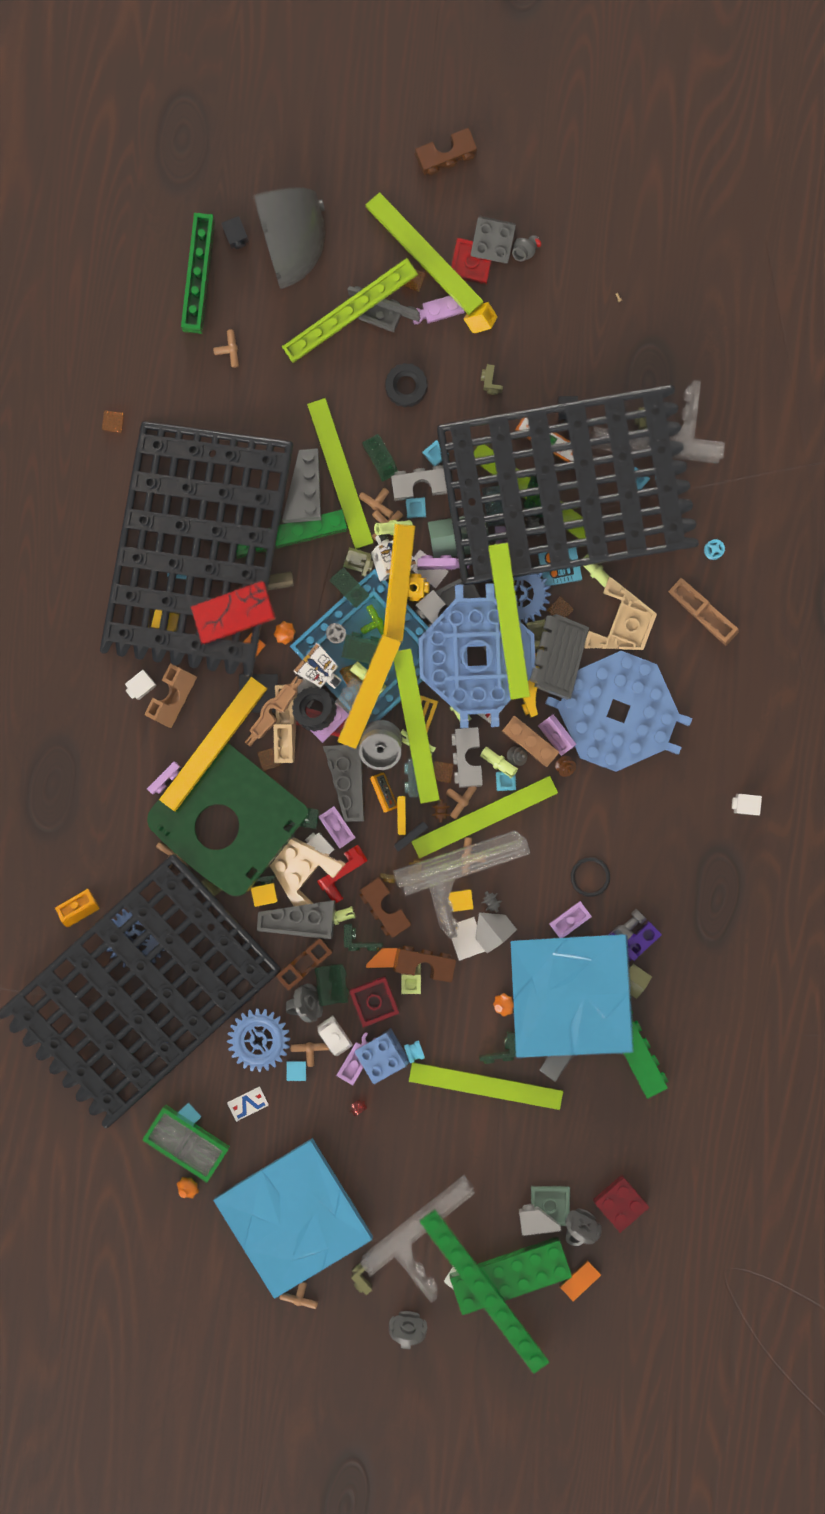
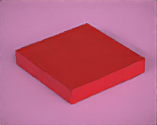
[451,238,492,284]

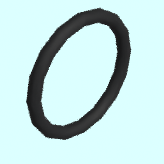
[571,858,610,897]

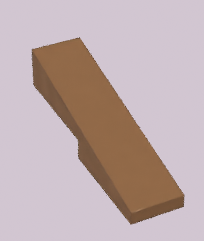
[668,578,739,646]

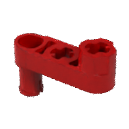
[317,845,368,903]

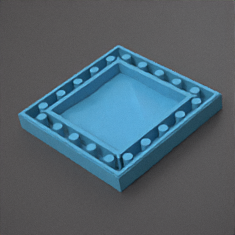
[290,569,429,725]
[511,934,634,1058]
[213,1138,373,1299]

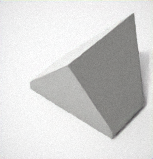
[475,913,517,953]

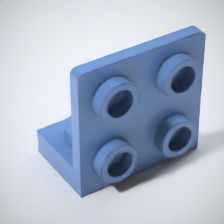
[355,1028,410,1084]

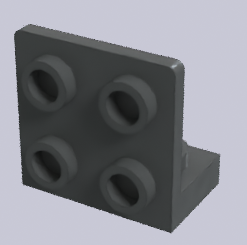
[471,216,516,263]

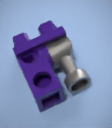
[609,909,662,962]

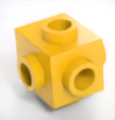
[408,573,430,601]

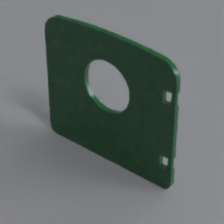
[147,742,309,896]

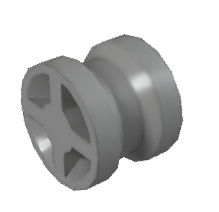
[326,623,346,643]

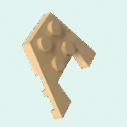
[584,577,657,650]
[270,838,345,906]

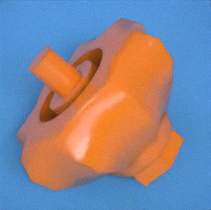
[274,621,296,645]
[493,993,514,1017]
[177,1177,199,1198]

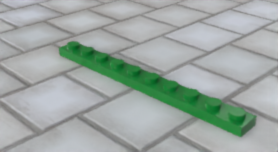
[419,1209,549,1374]

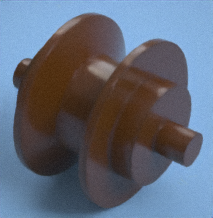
[555,755,576,777]
[431,799,451,822]

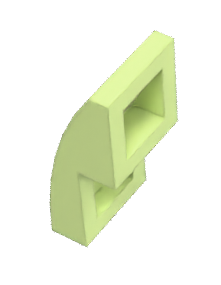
[401,963,421,994]

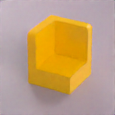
[464,302,498,333]
[151,610,179,632]
[251,883,277,907]
[448,889,473,912]

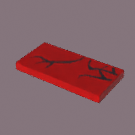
[191,581,276,644]

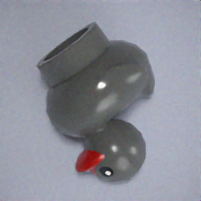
[512,235,541,261]

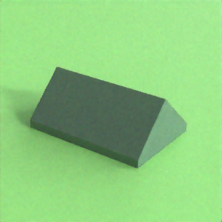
[428,514,490,558]

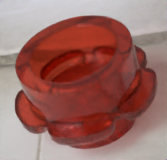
[350,1100,367,1117]

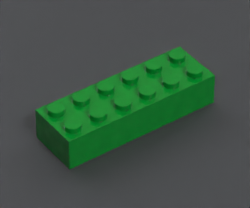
[449,1236,572,1315]

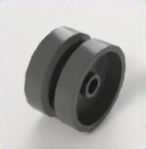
[359,720,402,770]

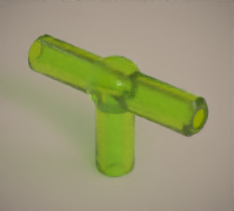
[360,604,384,636]

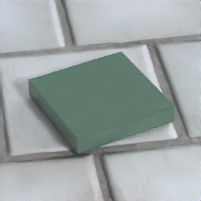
[531,1186,570,1226]

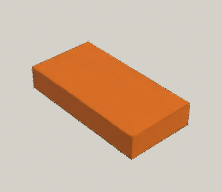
[560,1260,601,1301]

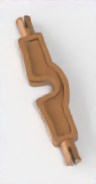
[245,676,303,746]

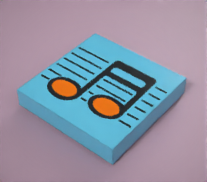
[538,548,582,586]

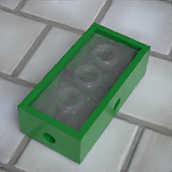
[142,1105,230,1182]

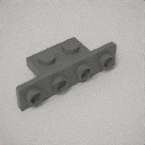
[347,286,420,332]

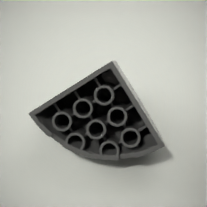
[254,188,325,289]

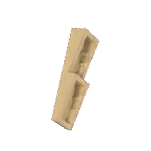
[273,684,298,763]

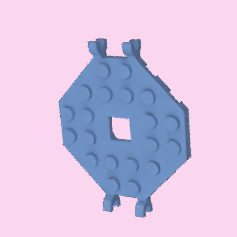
[418,584,536,728]
[545,651,692,772]

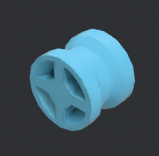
[704,539,725,560]
[404,1040,425,1064]

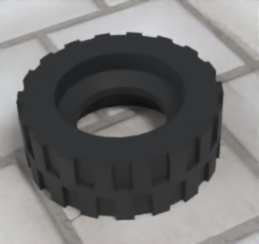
[385,363,427,408]
[292,686,337,732]

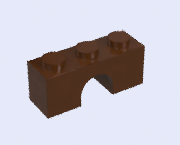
[415,127,477,175]
[359,876,412,938]
[276,938,333,991]
[393,945,456,983]

